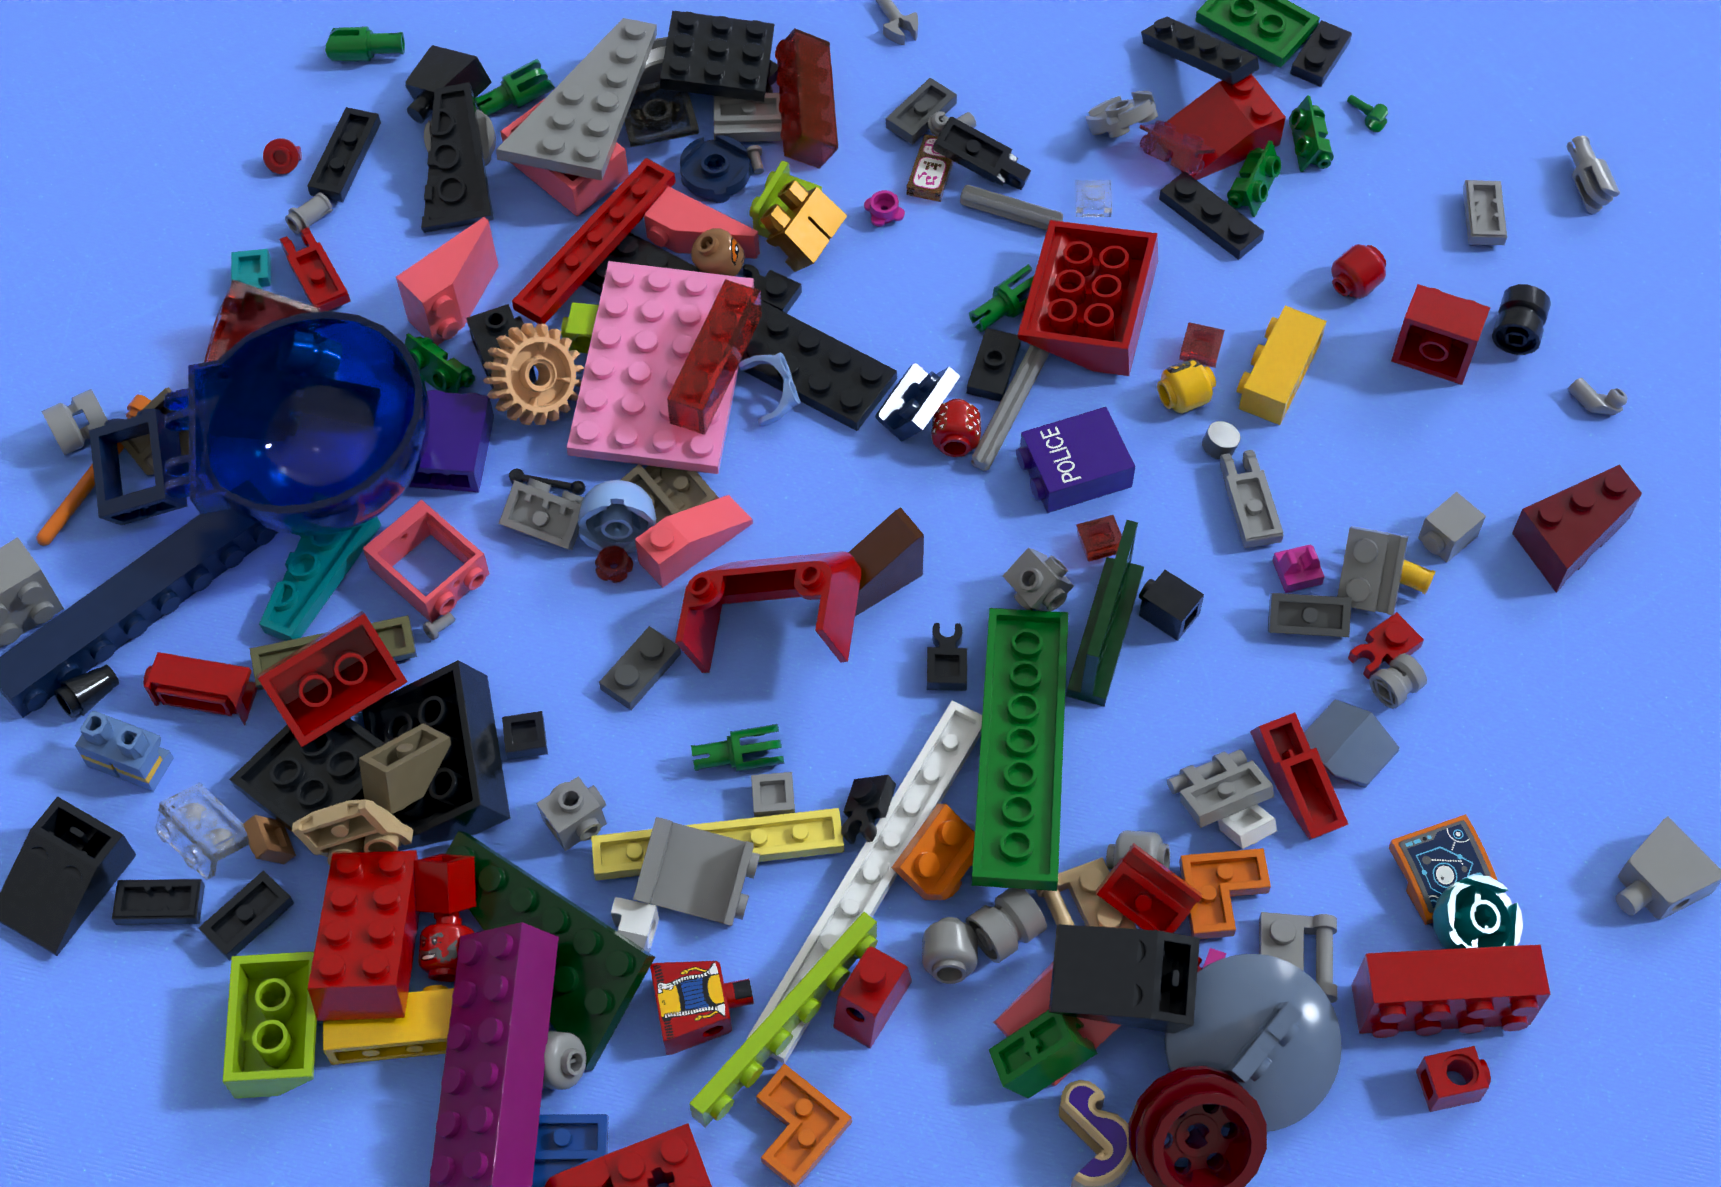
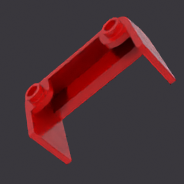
[675,551,861,673]

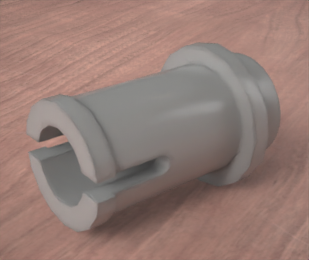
[285,192,333,234]

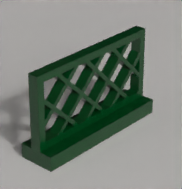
[1066,520,1144,707]

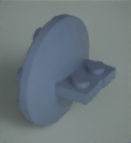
[1164,954,1342,1132]

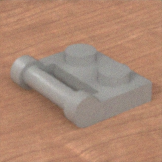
[1259,912,1337,1003]

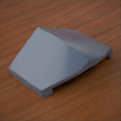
[1304,699,1400,788]

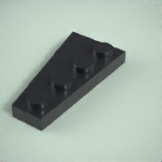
[421,82,494,233]

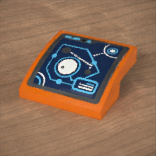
[1389,814,1498,925]

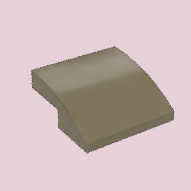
[620,464,719,523]

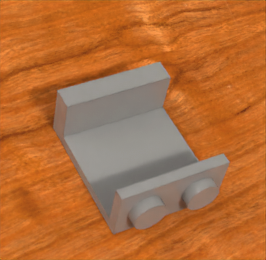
[633,817,760,926]

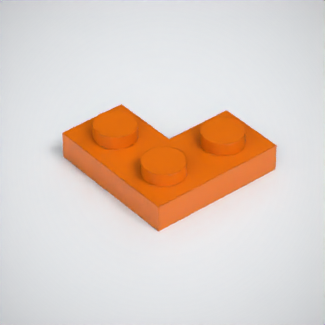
[1179,848,1271,939]
[756,1063,852,1187]

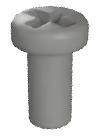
[746,145,764,174]
[423,612,455,640]

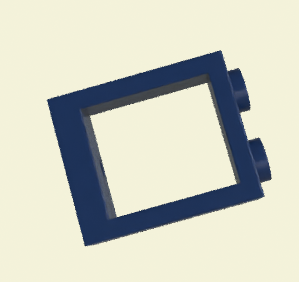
[89,409,188,526]

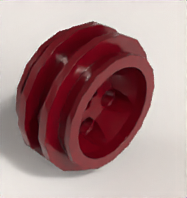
[1128,1066,1267,1187]

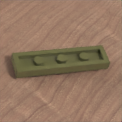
[249,615,417,690]

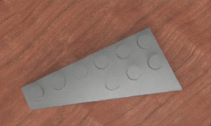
[496,18,657,181]

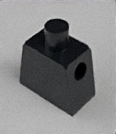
[405,45,492,123]

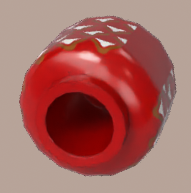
[931,399,981,457]

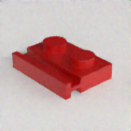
[1096,843,1202,933]

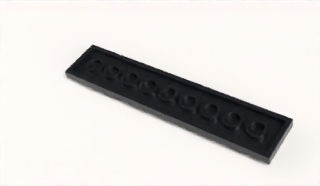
[581,233,897,431]

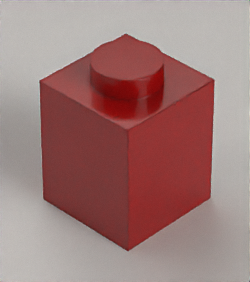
[414,854,476,919]

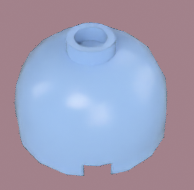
[578,480,656,553]

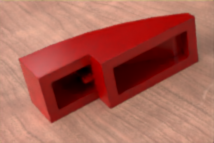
[1250,712,1349,840]

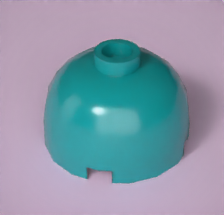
[1432,875,1523,949]

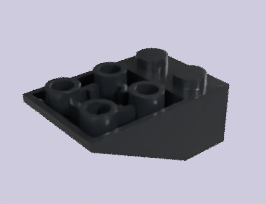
[0,796,136,956]
[1049,924,1200,1033]

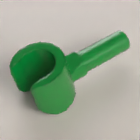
[1347,95,1388,132]

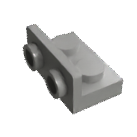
[498,478,584,551]

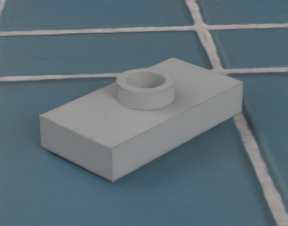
[1463,180,1507,245]

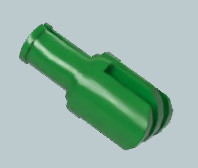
[325,26,405,61]
[474,59,555,116]
[969,264,1034,332]
[691,724,785,772]

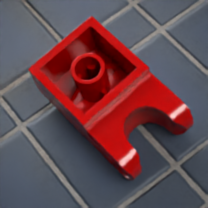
[544,1123,712,1187]

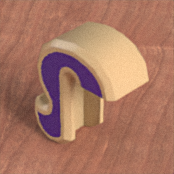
[1059,1080,1133,1187]

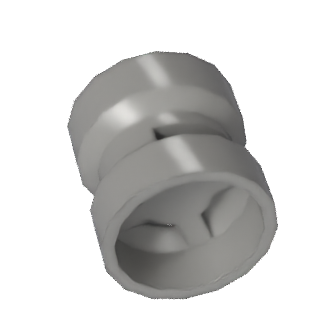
[1369,653,1427,709]

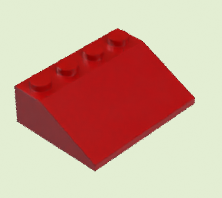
[1018,220,1158,376]

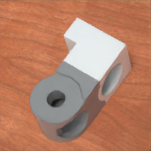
[611,897,659,953]

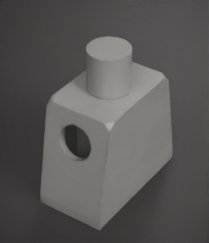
[1616,816,1721,919]

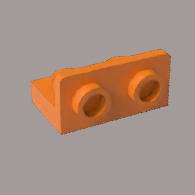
[891,804,975,900]

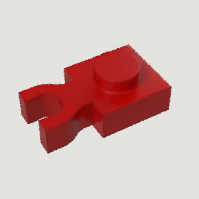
[1348,612,1424,679]

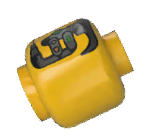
[1157,359,1216,414]

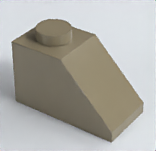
[359,723,451,814]

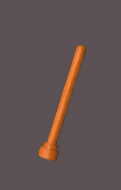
[36,394,151,546]

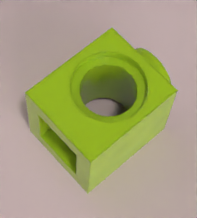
[561,302,599,354]

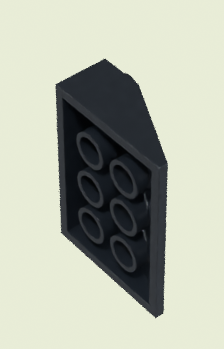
[362,660,511,851]

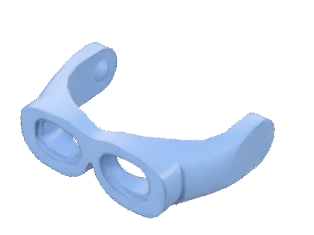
[739,352,800,426]

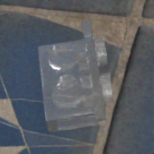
[155,782,249,880]

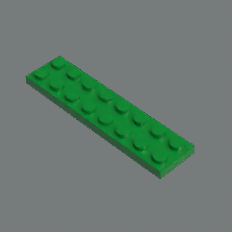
[972,608,1068,891]

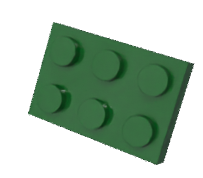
[1195,0,1320,68]

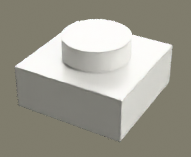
[1218,804,1277,849]

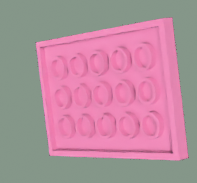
[567,261,754,474]

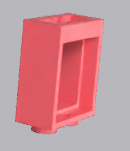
[363,500,490,623]

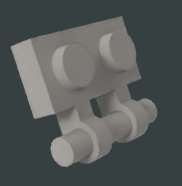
[1167,749,1274,828]

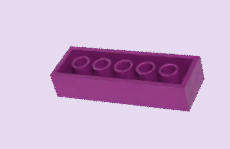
[429,922,559,1187]

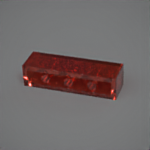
[775,28,838,169]
[667,279,762,435]

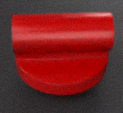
[263,138,302,174]

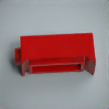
[143,652,258,725]

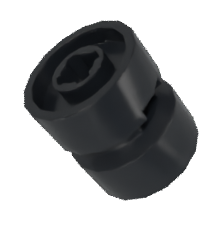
[1492,284,1551,355]

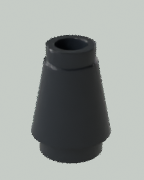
[54,664,119,718]

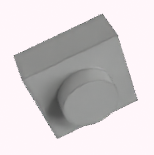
[751,772,795,817]

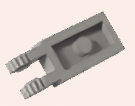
[1220,450,1284,548]

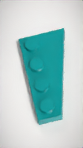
[259,493,381,641]

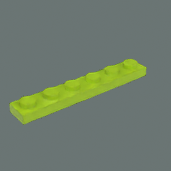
[689,912,878,1128]

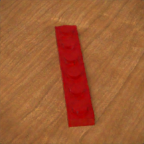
[512,158,676,324]

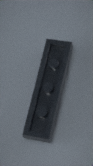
[1141,16,1259,85]

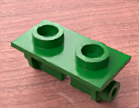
[1289,95,1334,172]
[1227,141,1281,217]
[402,333,475,393]

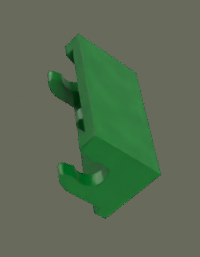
[989,1010,1098,1099]

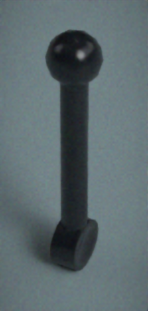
[509,469,586,495]

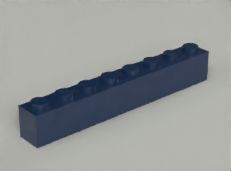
[0,482,281,718]

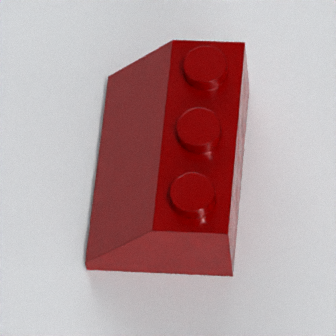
[257,611,408,747]

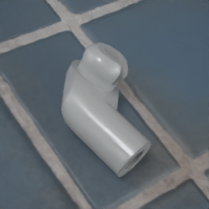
[928,111,977,137]

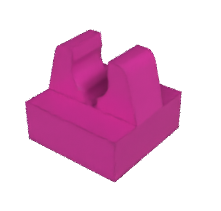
[1272,544,1325,593]

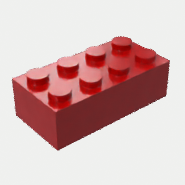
[307,850,420,1021]
[1351,944,1551,1038]

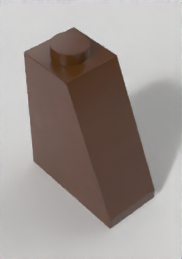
[848,507,924,616]

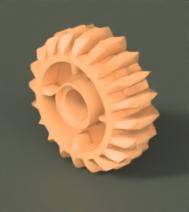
[483,323,584,425]

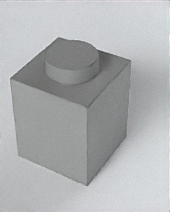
[1418,492,1486,563]

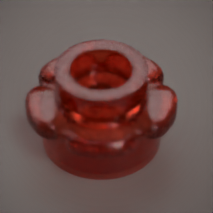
[595,546,633,583]

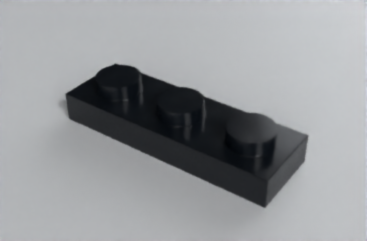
[307,107,381,202]
[1159,171,1264,260]

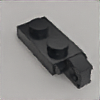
[932,117,1031,190]

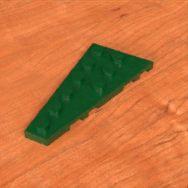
[446,831,655,1071]

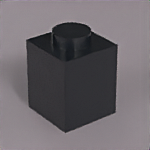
[1139,570,1204,641]

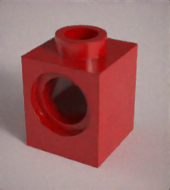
[1416,1046,1491,1112]

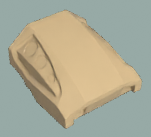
[292,799,413,865]

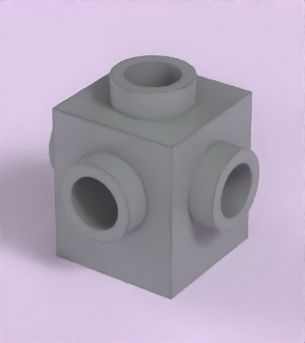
[1003,547,1074,611]
[536,776,607,851]

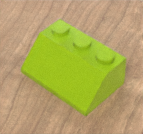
[223,951,317,1099]

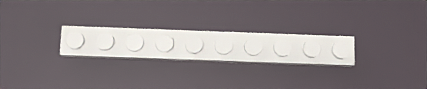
[747,700,982,1064]

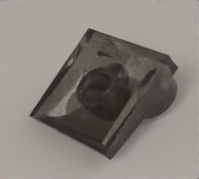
[623,81,699,147]

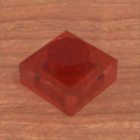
[1179,322,1225,368]
[1076,515,1122,562]

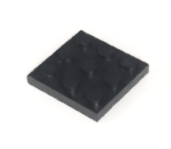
[660,10,775,102]
[229,718,385,832]

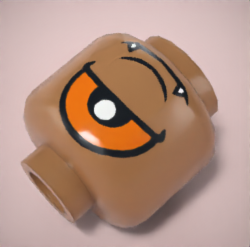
[691,228,745,276]

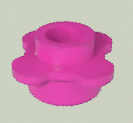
[864,190,905,227]

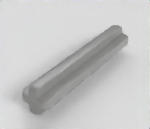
[960,185,1063,230]

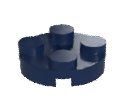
[680,135,751,203]

